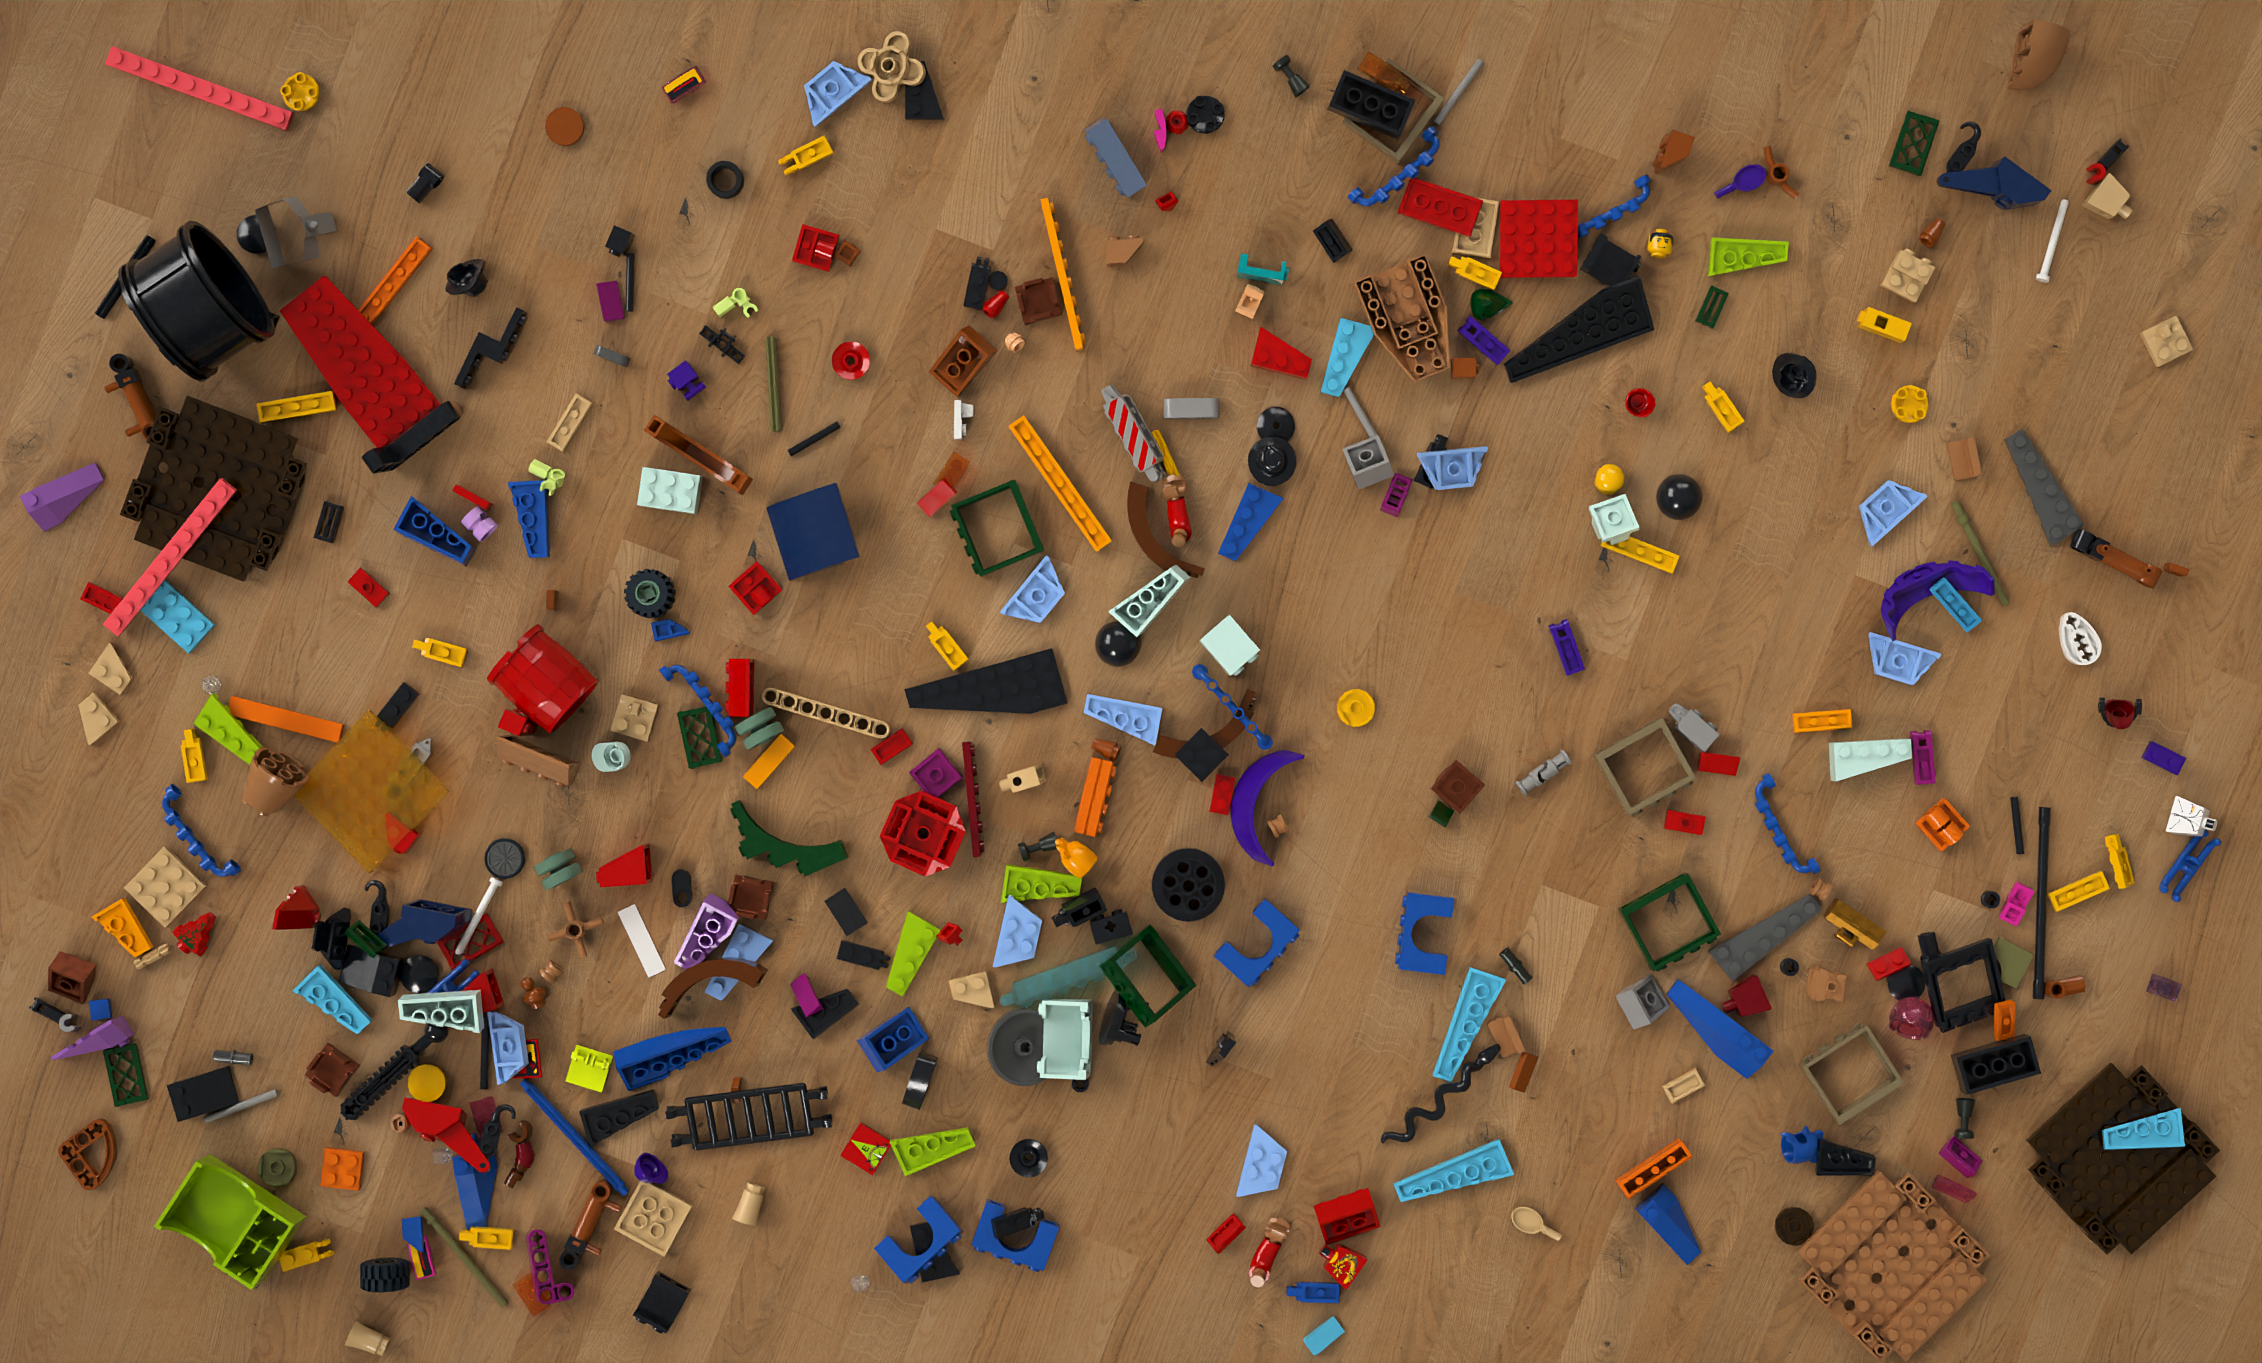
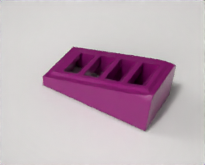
[1380,472,1413,517]

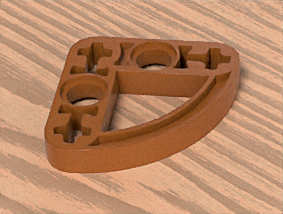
[58,1118,117,1190]

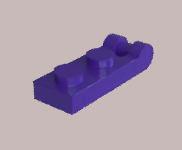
[1457,316,1510,366]
[1548,619,1585,676]

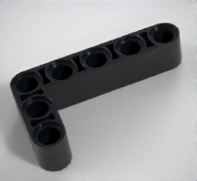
[361,401,460,474]

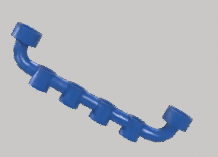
[1348,126,1440,206]
[1578,174,1651,239]
[1192,664,1273,750]
[659,665,736,758]
[1755,773,1821,874]
[162,784,241,877]

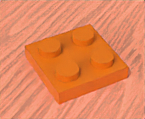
[320,1147,365,1191]

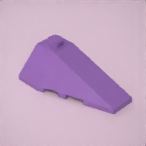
[20,463,105,532]
[674,893,738,969]
[51,1016,135,1060]

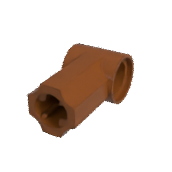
[2045,975,2086,999]

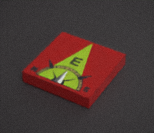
[840,1122,891,1176]

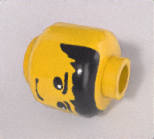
[1647,229,1673,258]

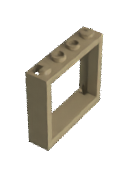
[1342,58,1445,164]
[1593,717,1696,817]
[1798,1023,1904,1125]

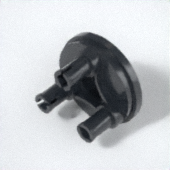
[1099,990,1149,1046]

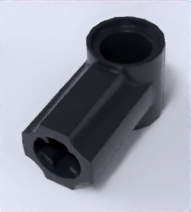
[406,163,444,204]
[1917,932,1942,961]

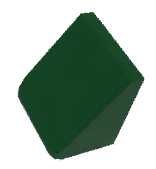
[1428,801,1454,827]

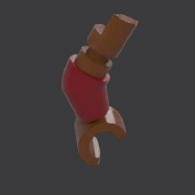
[504,1120,535,1189]

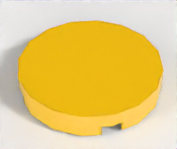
[1337,689,1375,727]
[408,1063,447,1102]

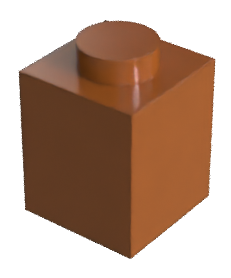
[1451,358,1479,379]

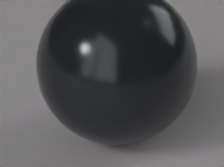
[1656,474,1702,520]
[1095,621,1141,667]

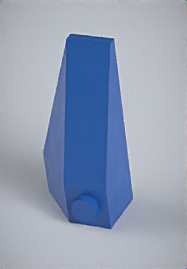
[452,1153,498,1230]
[1635,1183,1701,1265]

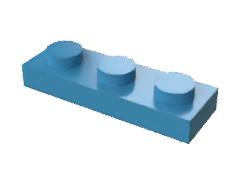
[1929,577,1982,633]

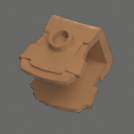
[1806,965,1848,1002]

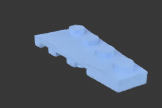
[1084,694,1162,745]

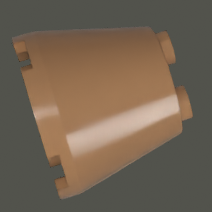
[241,747,309,816]

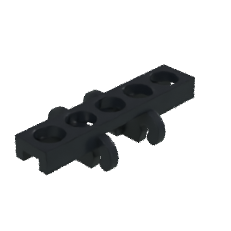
[699,325,745,364]

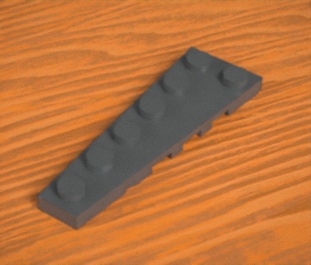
[2004,429,2084,546]
[1708,894,1822,981]

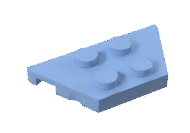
[804,61,872,128]
[1417,446,1488,490]
[1859,480,1928,546]
[1000,555,1065,623]
[1868,632,1941,685]
[993,895,1042,967]
[487,1010,529,1085]
[1236,1124,1287,1197]

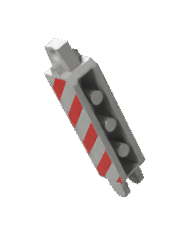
[1101,384,1165,482]

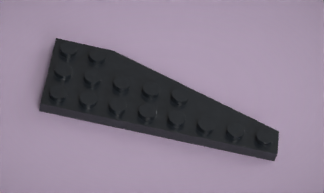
[1504,276,1654,383]
[904,648,1068,714]

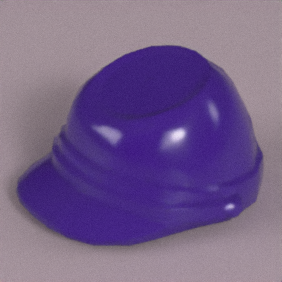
[634,1153,668,1184]

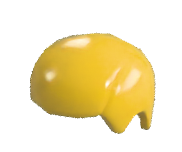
[1594,464,1625,495]

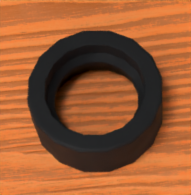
[706,161,744,199]

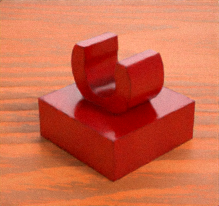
[936,922,963,946]

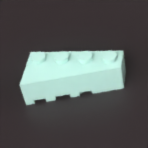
[1108,565,1190,637]
[1829,738,1912,781]
[398,990,484,1033]

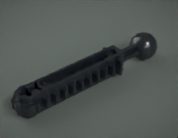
[340,1023,449,1120]

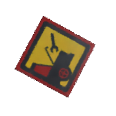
[512,1039,542,1079]

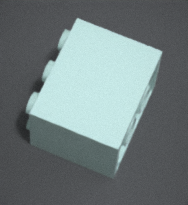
[1199,615,1260,676]

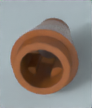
[1919,218,1946,247]
[1091,738,1121,760]

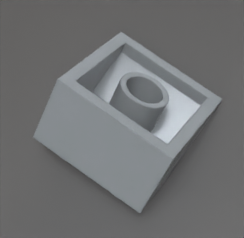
[1342,435,1394,490]
[1616,974,1670,1029]

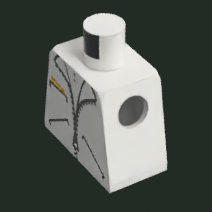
[2166,796,2217,837]

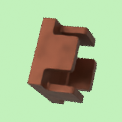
[1015,277,1061,325]
[1430,760,1485,814]
[728,874,774,920]
[305,1043,359,1097]

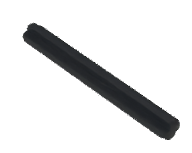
[95,235,156,319]

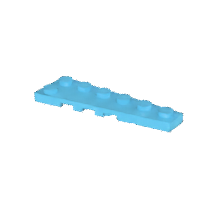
[1432,967,1506,1082]
[1393,1139,1514,1202]

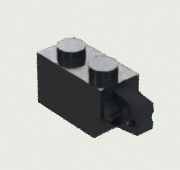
[1051,888,1107,927]

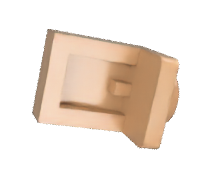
[1235,284,1265,319]

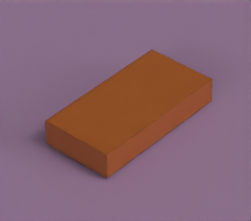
[1509,1052,1538,1093]

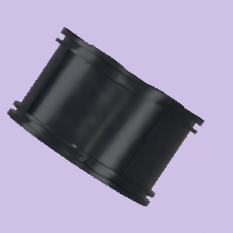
[118,221,275,382]

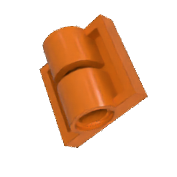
[1915,798,1970,852]

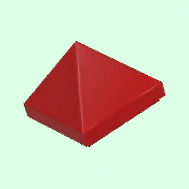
[1155,191,1178,211]

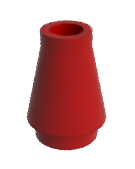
[982,290,1009,319]

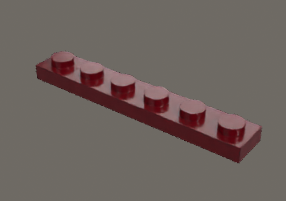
[962,741,985,857]

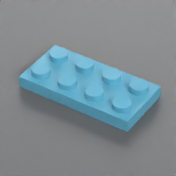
[141,580,216,653]

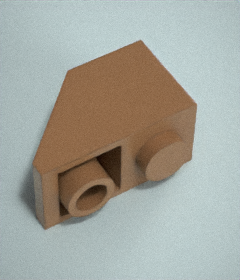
[1105,235,1143,266]

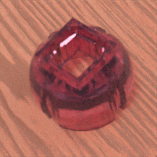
[1889,996,1934,1040]

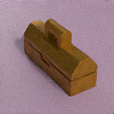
[1823,898,1887,950]

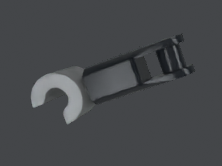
[29,997,81,1032]

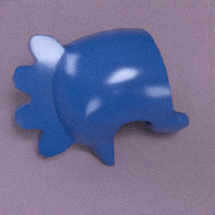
[1781,1126,1826,1164]

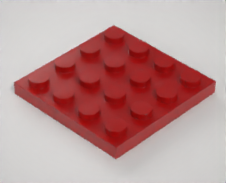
[1500,199,1578,278]

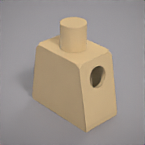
[2081,173,2133,219]
[999,763,1047,793]

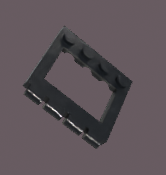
[1921,938,2006,1033]

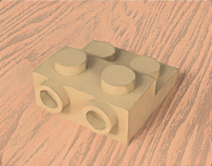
[1880,249,1935,303]

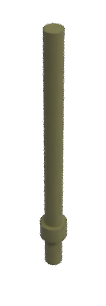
[1951,500,2010,606]

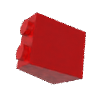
[596,843,652,887]
[462,968,504,1013]

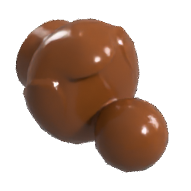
[521,977,546,1009]

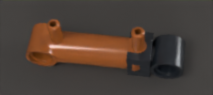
[104,354,156,440]
[2069,529,2163,589]
[559,1179,622,1270]

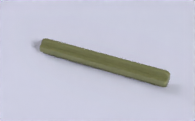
[765,336,782,432]

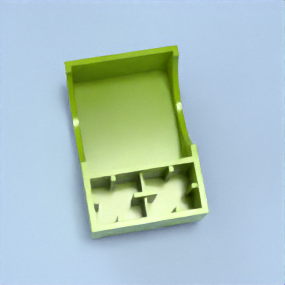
[154,1154,307,1290]

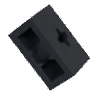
[1090,909,1133,945]

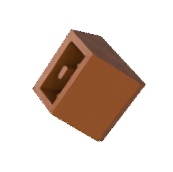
[1653,130,1695,174]

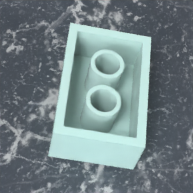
[637,467,703,515]

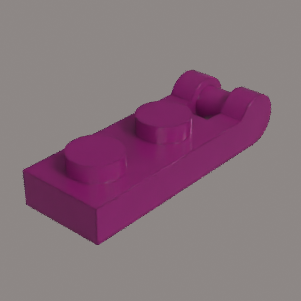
[1910,730,1936,785]

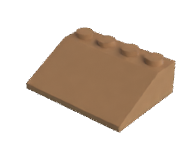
[496,735,580,787]

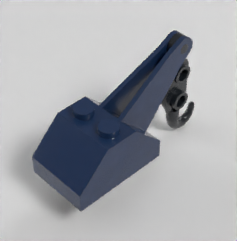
[1937,121,2052,210]
[365,880,472,948]

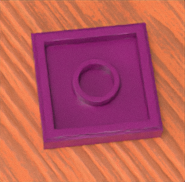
[909,748,963,798]

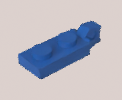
[1286,1282,1340,1303]

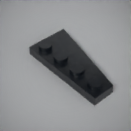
[579,1089,659,1147]

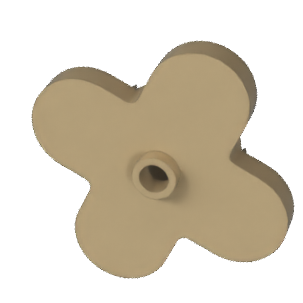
[858,31,926,103]

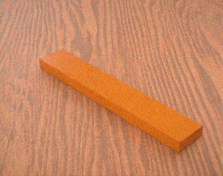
[358,236,433,325]
[228,696,344,743]

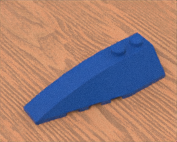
[1667,979,1774,1079]
[613,1027,732,1091]

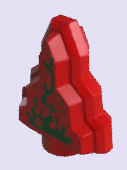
[172,912,216,957]

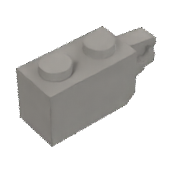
[1668,703,1720,752]

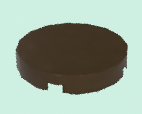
[1774,1207,1814,1246]

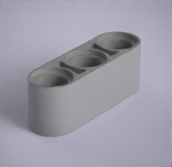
[1163,398,1219,419]

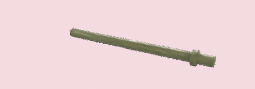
[421,1207,508,1308]

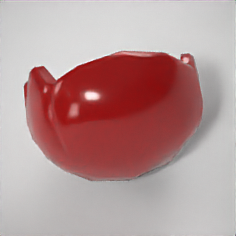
[1625,388,1656,418]

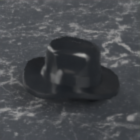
[445,259,488,297]
[1772,353,1817,398]
[1248,437,1296,486]

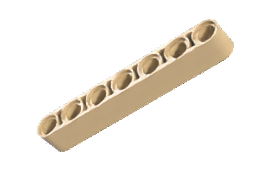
[762,688,891,738]

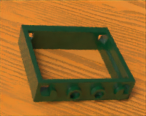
[950,479,1045,577]
[1618,872,1721,972]
[1099,924,1197,1028]

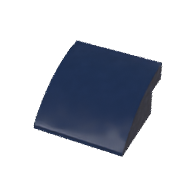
[766,483,860,581]

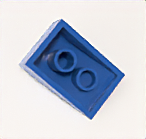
[856,1007,929,1072]

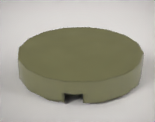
[257,1148,297,1187]

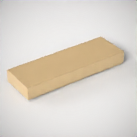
[546,393,594,452]

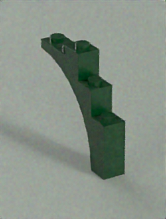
[730,800,848,876]

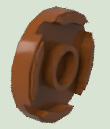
[545,107,584,146]

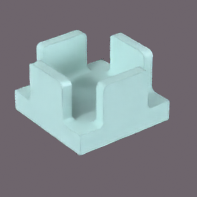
[1589,494,1639,545]

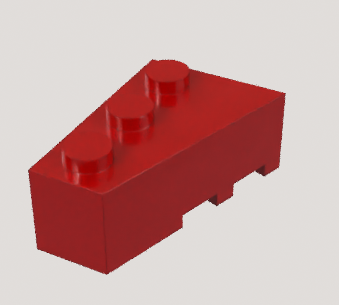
[1250,327,1312,380]

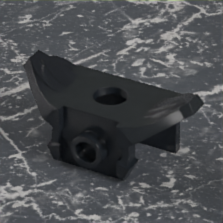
[311,908,351,970]

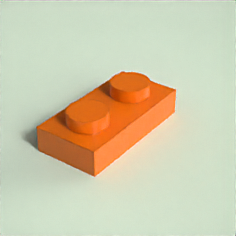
[1994,1000,2015,1041]

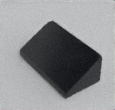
[1313,219,1352,263]

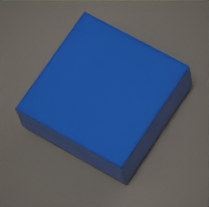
[89,998,112,1020]

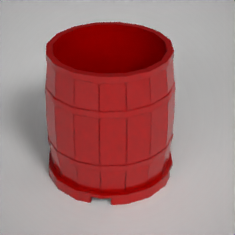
[487,624,599,734]

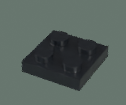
[1175,728,1229,782]

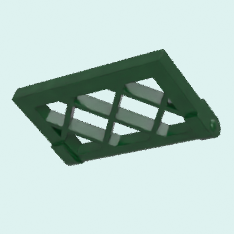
[1889,111,1940,176]
[677,707,722,769]
[103,1043,149,1107]

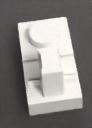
[954,400,974,440]

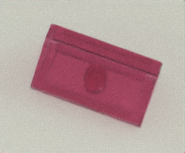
[469,1096,503,1139]
[1932,1175,1977,1203]

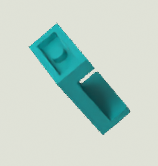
[1236,253,1289,285]

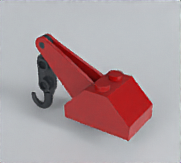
[402,1097,516,1174]

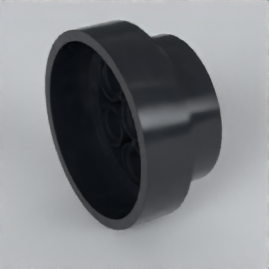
[1152,848,1225,922]

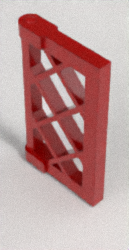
[437,913,504,970]

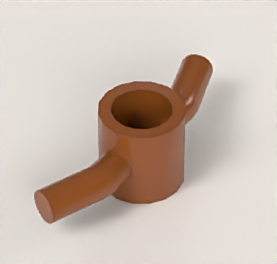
[1763,146,1799,199]

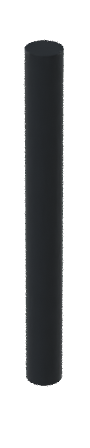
[480,1012,489,1089]

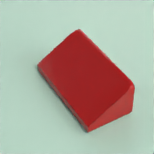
[1697,752,1740,776]

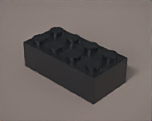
[1327,70,1415,140]
[1951,1034,2041,1095]

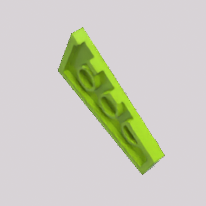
[886,911,941,997]
[890,1127,976,1176]

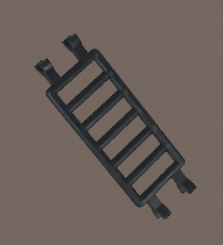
[665,1083,833,1151]

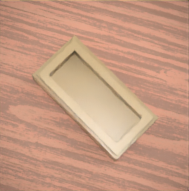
[1662,1068,1705,1104]

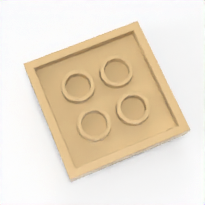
[124,846,207,928]
[614,1181,693,1257]

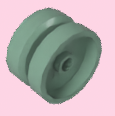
[735,707,784,750]
[533,848,584,891]

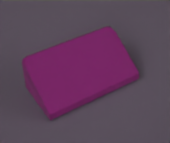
[596,281,625,322]
[790,973,824,1018]
[1939,1136,1983,1178]

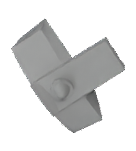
[255,197,337,268]

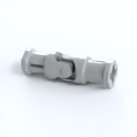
[1515,749,1572,796]

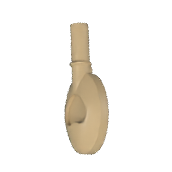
[1511,1206,1562,1241]

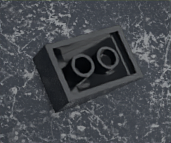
[339,944,404,997]
[167,1066,240,1122]

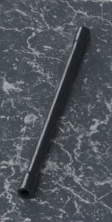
[2033,807,2051,999]

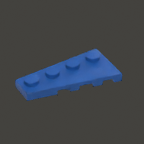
[508,480,550,558]
[1218,483,1284,561]

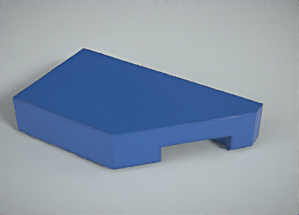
[651,619,690,642]
[402,1216,424,1253]

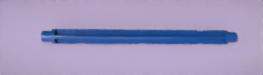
[520,1078,630,1196]

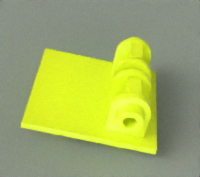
[565,1045,613,1093]

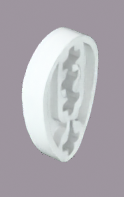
[2059,612,2102,665]

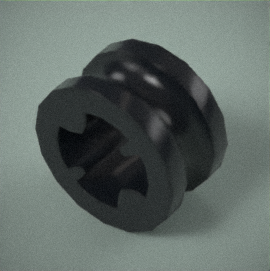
[1981,891,2000,908]
[1780,958,1799,976]
[1072,1078,1089,1093]

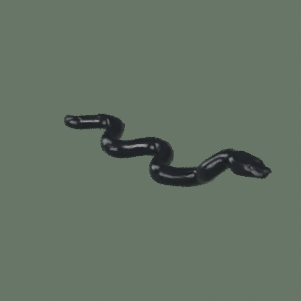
[1381,1044,1501,1144]

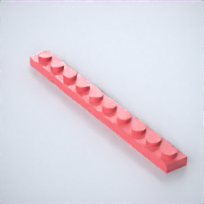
[105,46,294,131]
[103,478,237,636]

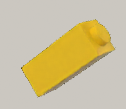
[1857,307,1912,343]

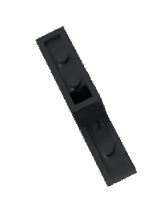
[454,307,527,389]

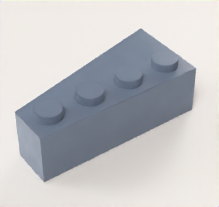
[1083,118,1147,198]

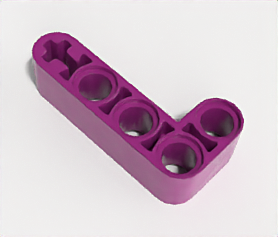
[526,1229,574,1304]

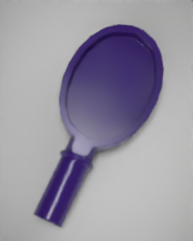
[1714,164,1766,199]

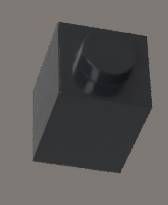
[605,225,635,257]

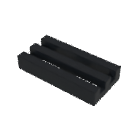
[313,501,344,543]

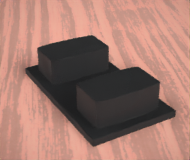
[824,888,868,936]

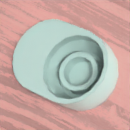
[592,741,631,772]

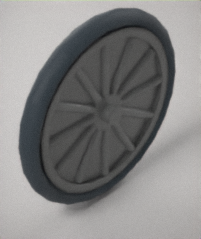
[484,838,525,879]

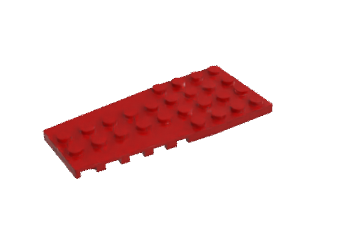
[280,276,441,448]

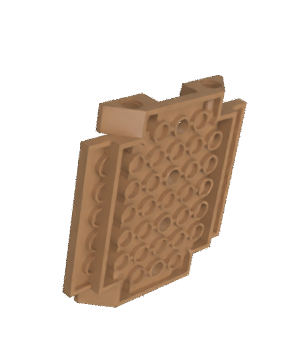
[1796,1170,1990,1363]

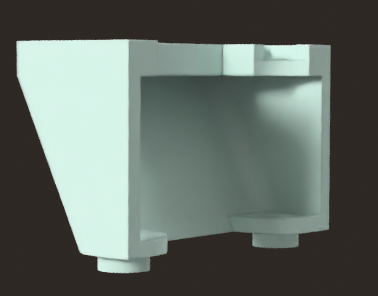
[1037,999,1093,1080]

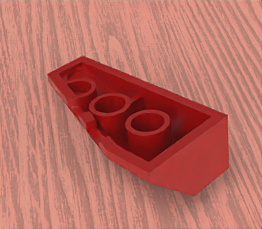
[272,885,321,930]

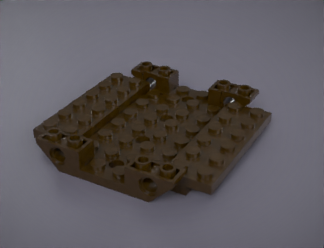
[120,396,307,582]
[2026,1063,2220,1255]

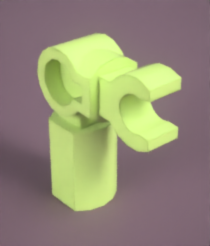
[713,288,758,318]
[528,459,565,496]

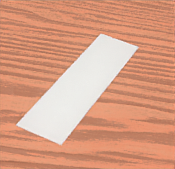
[618,904,666,978]

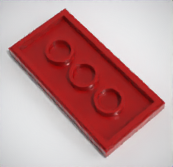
[1398,178,1483,238]

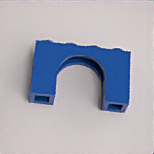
[1395,892,1454,975]
[1214,898,1300,987]
[874,1196,964,1284]
[971,1199,1059,1272]

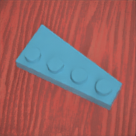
[1320,318,1374,397]
[292,964,373,1034]
[2102,1108,2185,1150]

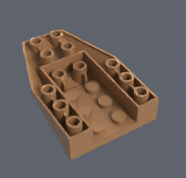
[1352,254,1450,382]

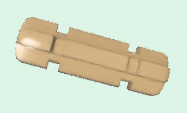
[133,944,171,969]

